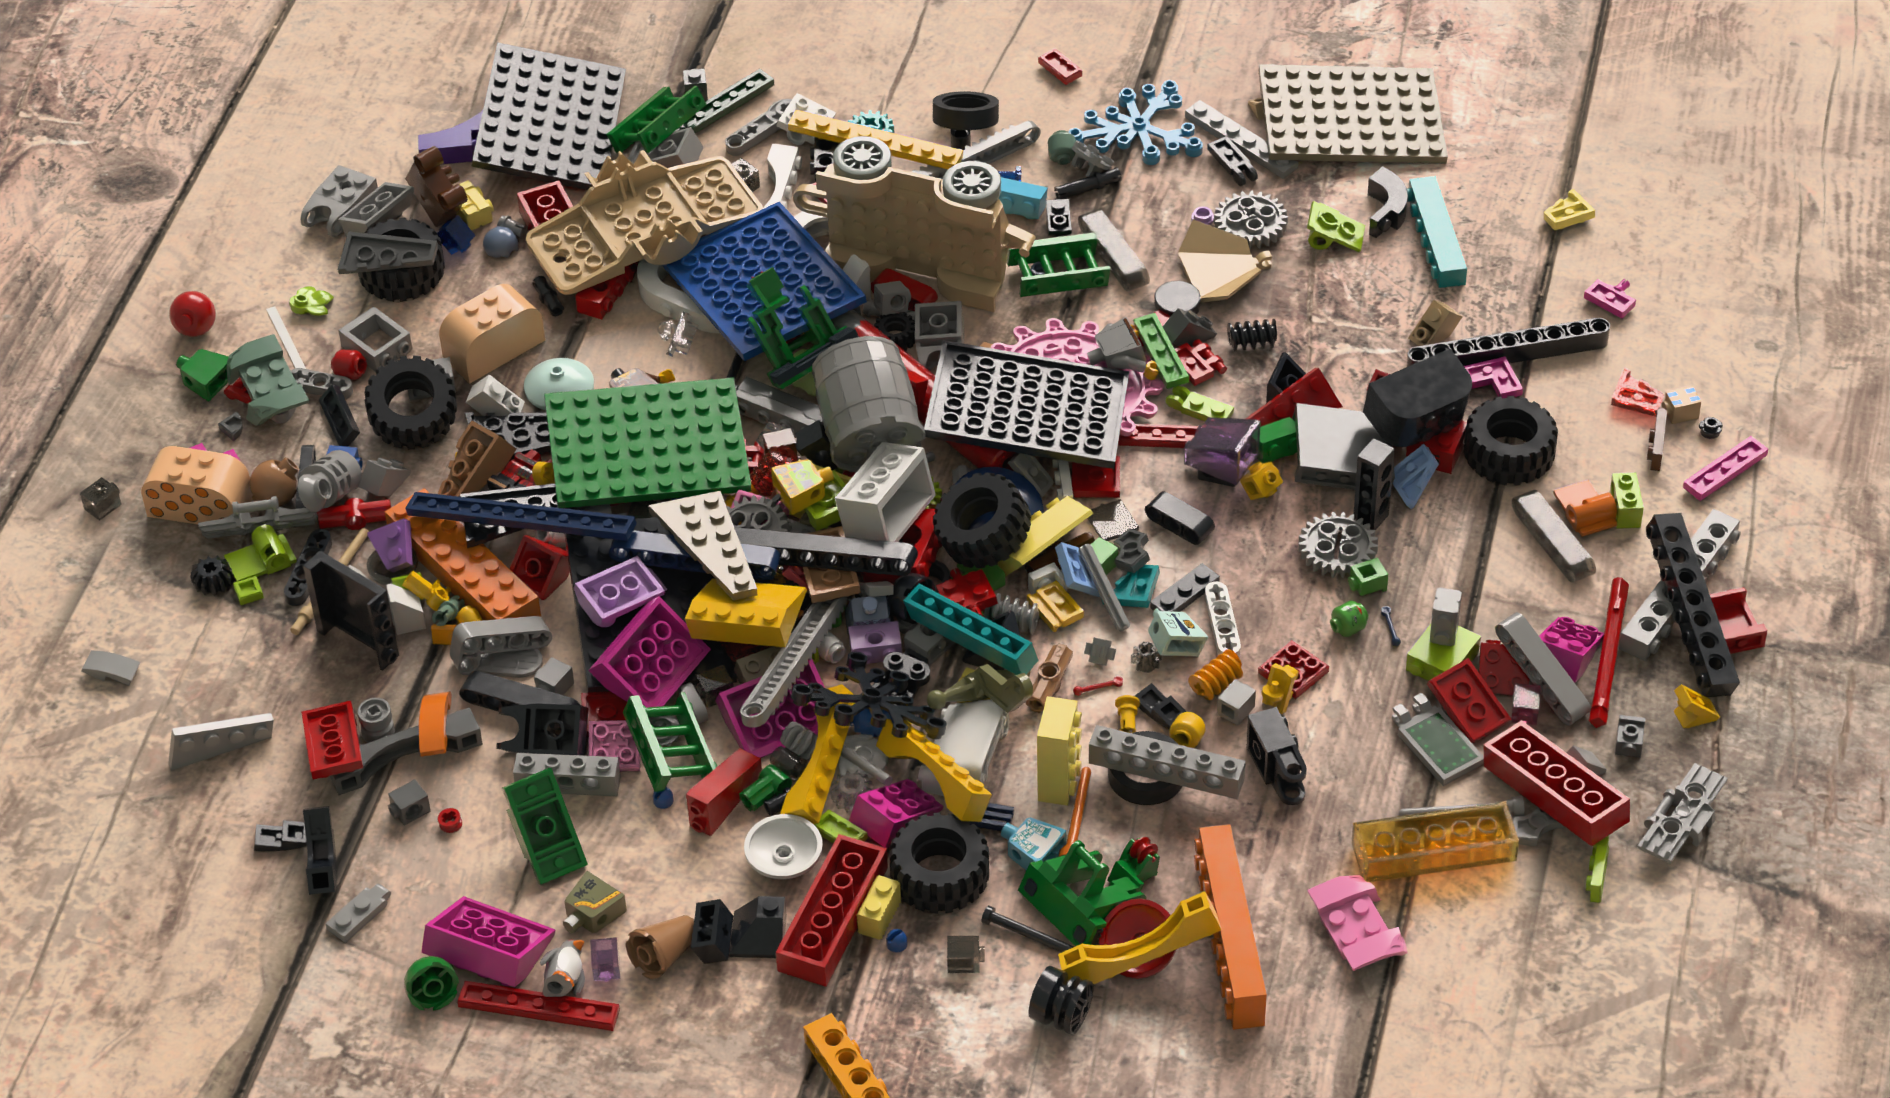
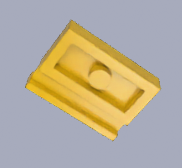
[1027,580,1084,632]

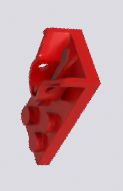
[301,700,364,780]

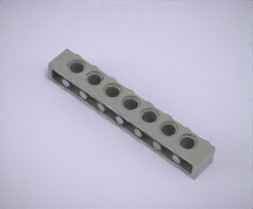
[1619,509,1741,662]

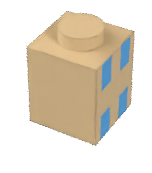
[1662,385,1701,424]

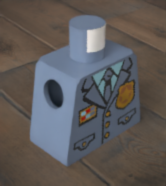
[845,595,893,635]

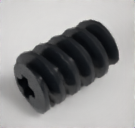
[1227,319,1277,352]

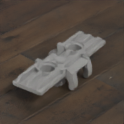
[198,496,318,539]
[1637,763,1728,863]

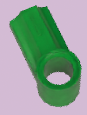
[739,764,792,812]

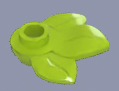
[289,286,334,316]

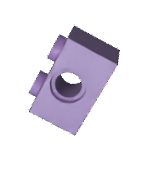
[848,621,902,664]

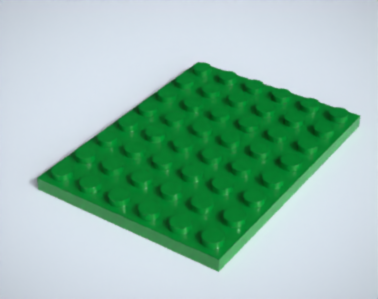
[544,377,751,508]

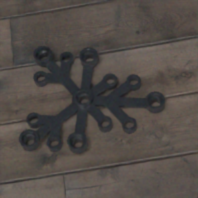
[791,652,947,739]

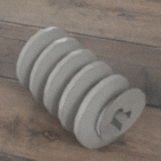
[984,593,1039,634]

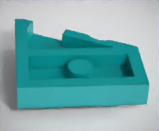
[1101,564,1160,608]

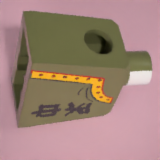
[563,871,627,933]

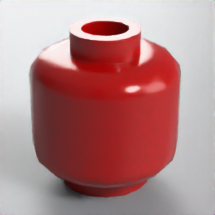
[331,349,367,380]

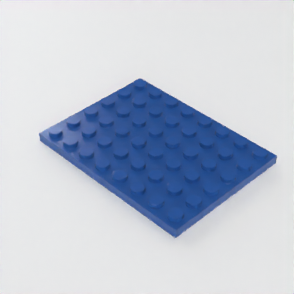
[662,201,867,361]

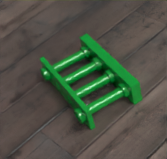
[606,86,706,153]
[1006,232,1110,297]
[623,692,717,792]

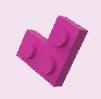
[1464,357,1523,398]

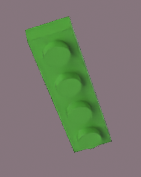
[1133,313,1189,389]

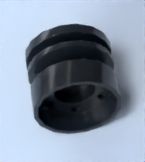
[1028,966,1094,1035]

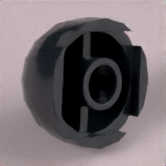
[888,572,935,624]

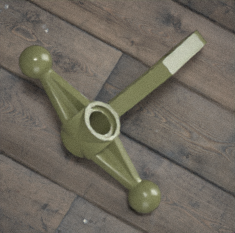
[926,664,1033,713]

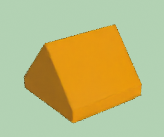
[431,624,457,645]

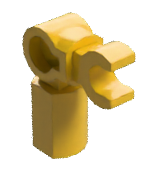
[402,571,451,611]

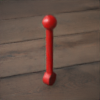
[1073,676,1123,696]

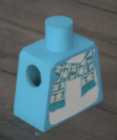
[1001,817,1066,870]

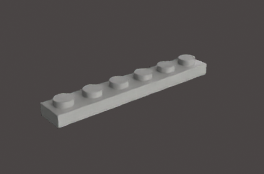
[1185,100,1298,179]

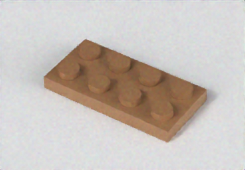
[802,526,861,603]

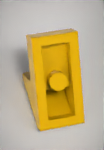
[1674,684,1720,728]

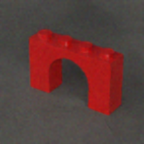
[862,509,942,583]

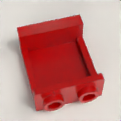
[1710,587,1768,654]

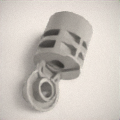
[298,450,362,513]

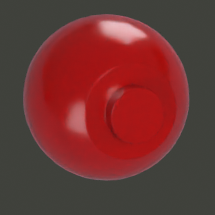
[169,291,216,337]

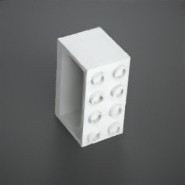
[835,442,936,542]

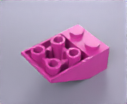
[1539,617,1604,683]
[849,779,944,848]

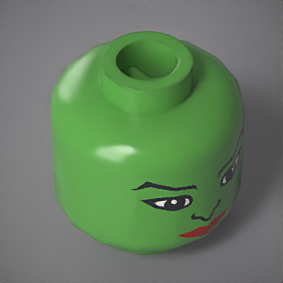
[1330,600,1368,637]

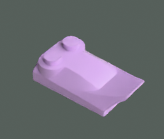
[574,556,667,627]

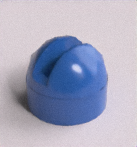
[653,787,674,809]
[886,929,908,952]

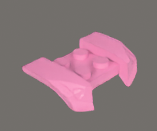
[1308,875,1408,971]

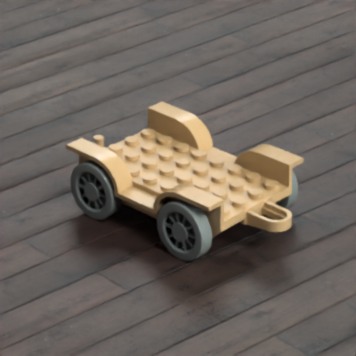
[793,136,1036,312]

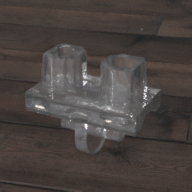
[658,311,698,357]

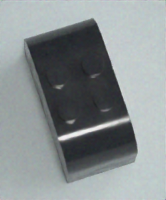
[1363,349,1472,447]

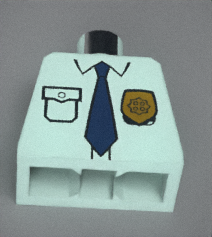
[1148,606,1208,657]

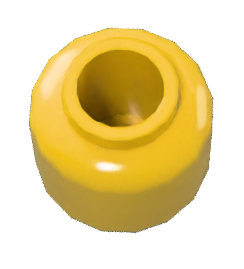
[1169,712,1206,748]

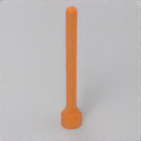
[1058,767,1091,857]

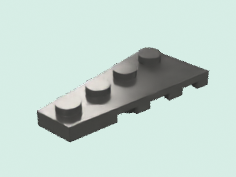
[337,231,438,274]

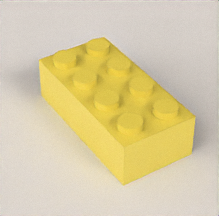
[1037,696,1082,806]

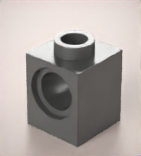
[388,779,431,826]

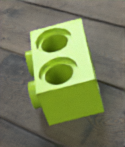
[1609,472,1644,529]

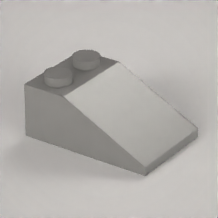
[628,127,704,168]

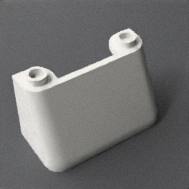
[918,699,1009,796]

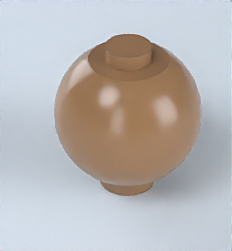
[250,457,300,507]

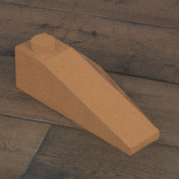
[438,421,516,497]

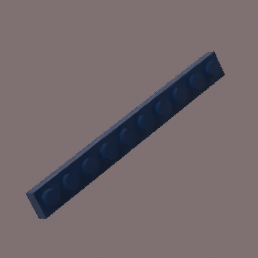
[405,492,637,541]

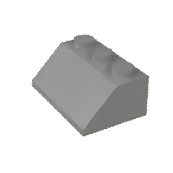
[338,182,414,237]

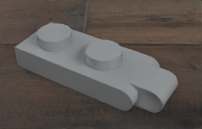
[325,884,391,943]

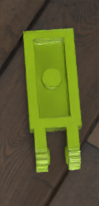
[1165,386,1234,427]
[1586,835,1609,903]

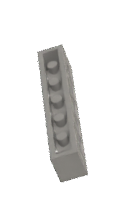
[1089,725,1245,800]

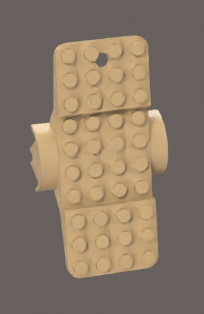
[526,150,763,295]

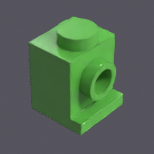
[1348,557,1389,596]

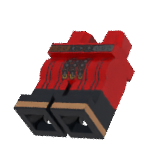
[487,449,552,491]

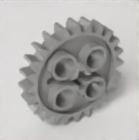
[1214,191,1288,249]
[726,495,790,532]
[1298,512,1378,578]

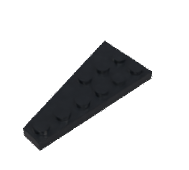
[465,412,551,462]

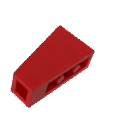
[686,748,762,836]

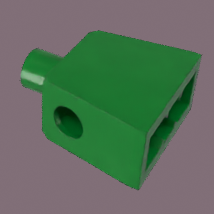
[176,349,229,402]

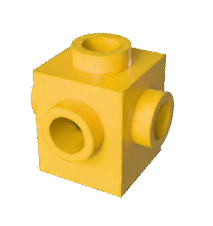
[1239,462,1283,500]

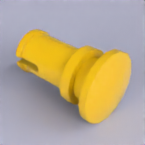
[1115,695,1140,733]

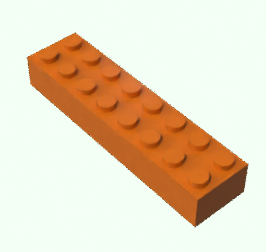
[385,488,541,621]
[1194,824,1267,1030]

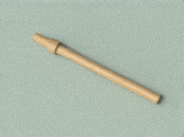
[290,528,369,635]

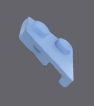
[1393,444,1439,509]
[1055,542,1101,598]

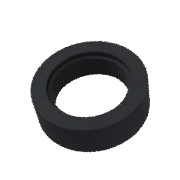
[932,91,999,130]
[1108,731,1182,805]

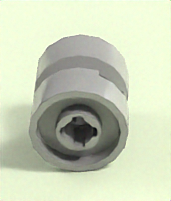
[358,698,395,743]

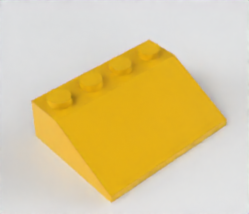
[685,579,807,648]

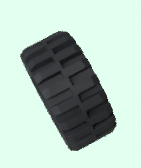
[358,218,445,302]
[364,355,457,450]
[1464,396,1558,486]
[933,473,1031,568]
[889,813,990,914]

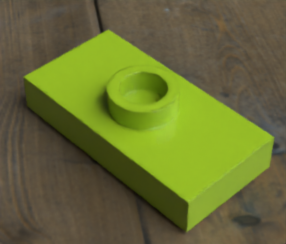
[814,809,868,843]

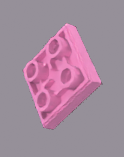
[589,720,640,771]

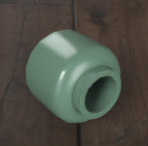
[1047,130,1076,165]

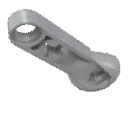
[725,99,792,156]

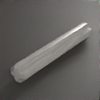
[1078,544,1130,631]

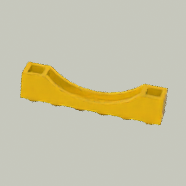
[780,684,855,824]
[876,719,992,822]
[1058,891,1222,984]

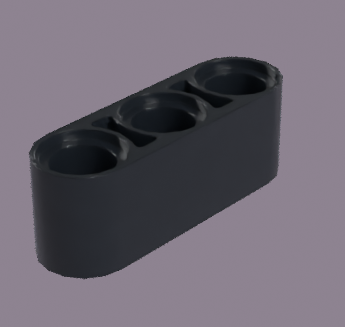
[1144,491,1215,545]

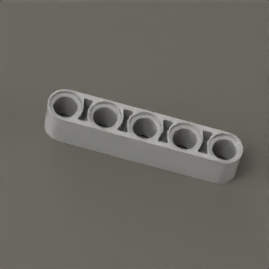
[1495,612,1591,725]

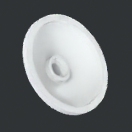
[744,814,823,879]

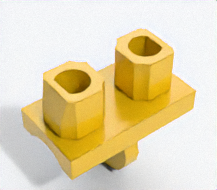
[1261,663,1299,714]

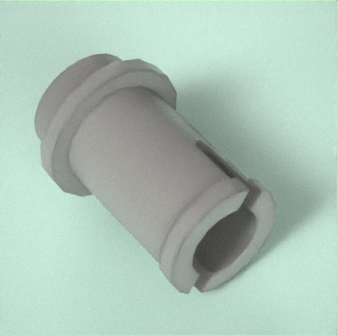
[497,215,528,239]

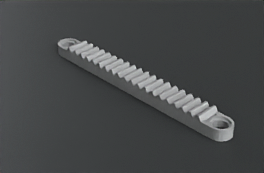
[912,121,1041,179]
[740,596,851,727]

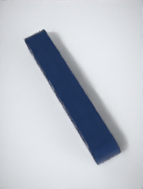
[609,530,781,580]

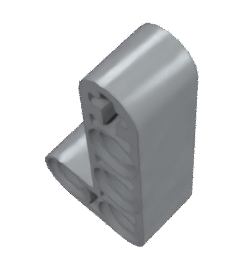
[450,616,552,675]

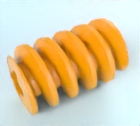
[1188,649,1243,700]

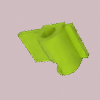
[1307,201,1365,252]
[224,524,297,582]

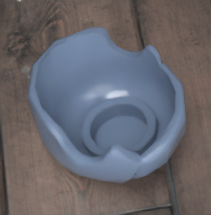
[483,226,519,258]

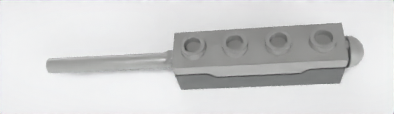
[735,376,823,436]

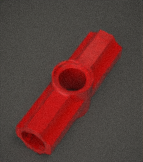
[317,498,391,530]

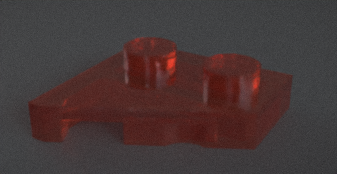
[1611,368,1664,417]

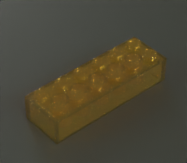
[1351,801,1519,882]

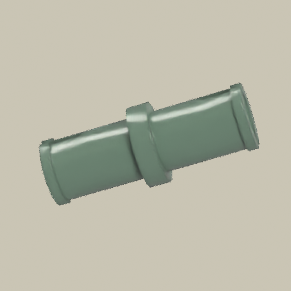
[432,595,465,626]

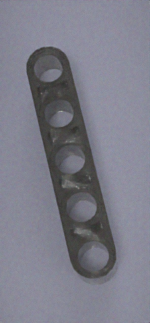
[1078,209,1150,291]
[1512,490,1596,583]

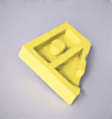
[1544,189,1595,230]

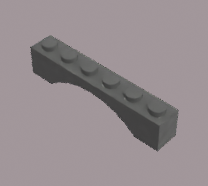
[330,707,483,795]

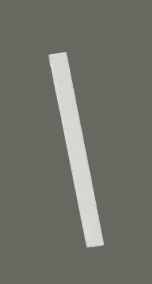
[266,306,306,369]

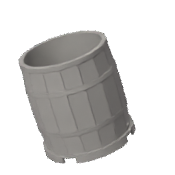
[812,336,925,472]

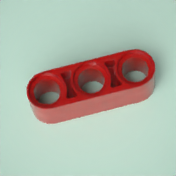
[871,268,938,311]

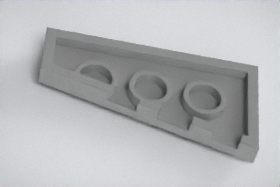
[168,713,274,771]

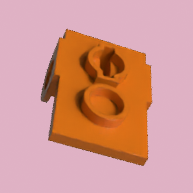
[1553,480,1617,537]

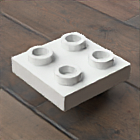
[777,93,836,145]

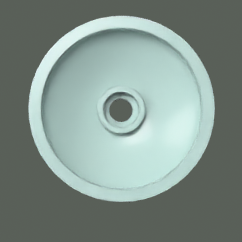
[524,358,594,410]

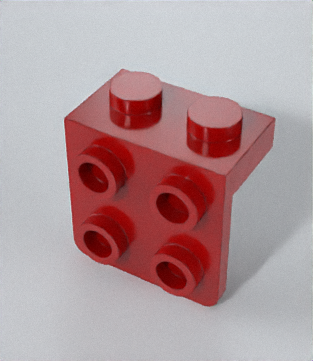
[1479,640,1530,697]

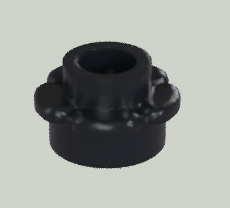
[1699,417,1723,439]

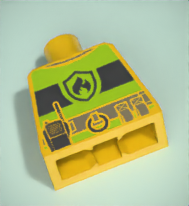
[771,459,834,515]

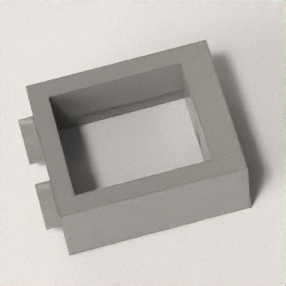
[338,307,413,372]

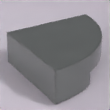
[218,412,243,441]

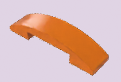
[419,691,452,757]

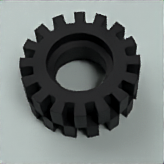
[874,312,915,351]

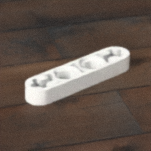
[1205,582,1241,657]

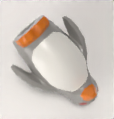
[540,940,585,997]

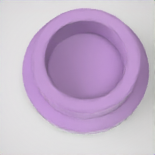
[1191,206,1214,225]

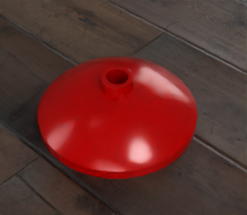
[1099,899,1176,979]

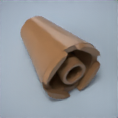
[625,915,694,979]

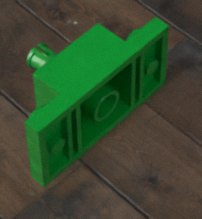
[502,768,588,885]

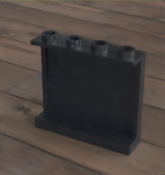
[303,551,399,671]

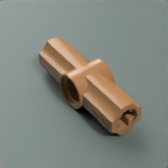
[1025,643,1073,713]

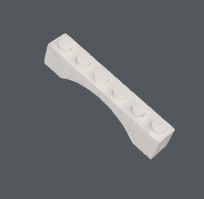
[763,144,802,209]

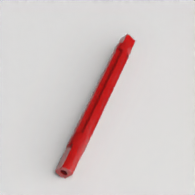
[1589,577,1629,728]

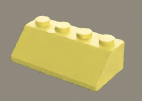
[997,496,1094,577]

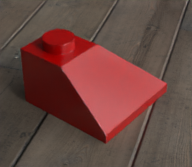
[509,535,570,600]

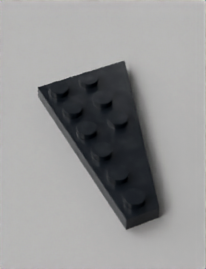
[460,483,594,549]

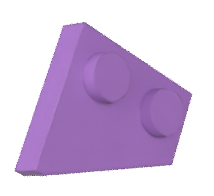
[367,518,413,573]

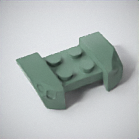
[226,334,309,426]

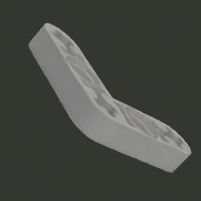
[271,368,353,423]

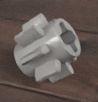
[1084,637,1116,666]

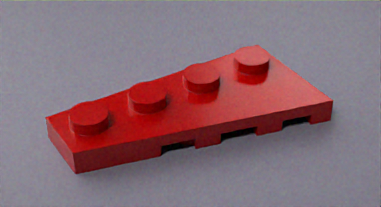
[1243,368,1343,431]

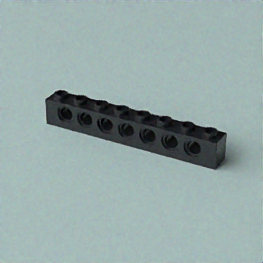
[1646,513,1740,697]

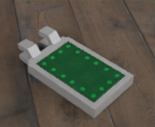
[1392,693,1484,786]

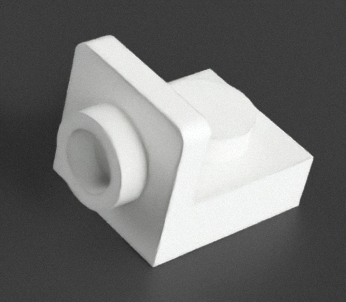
[1028,563,1066,594]

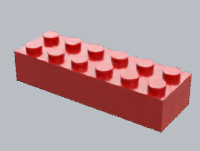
[1483,720,1630,846]
[776,834,888,987]

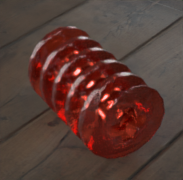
[750,445,798,496]

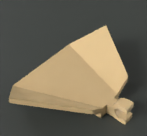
[1178,219,1272,302]

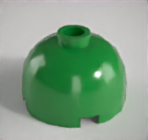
[404,956,459,1011]

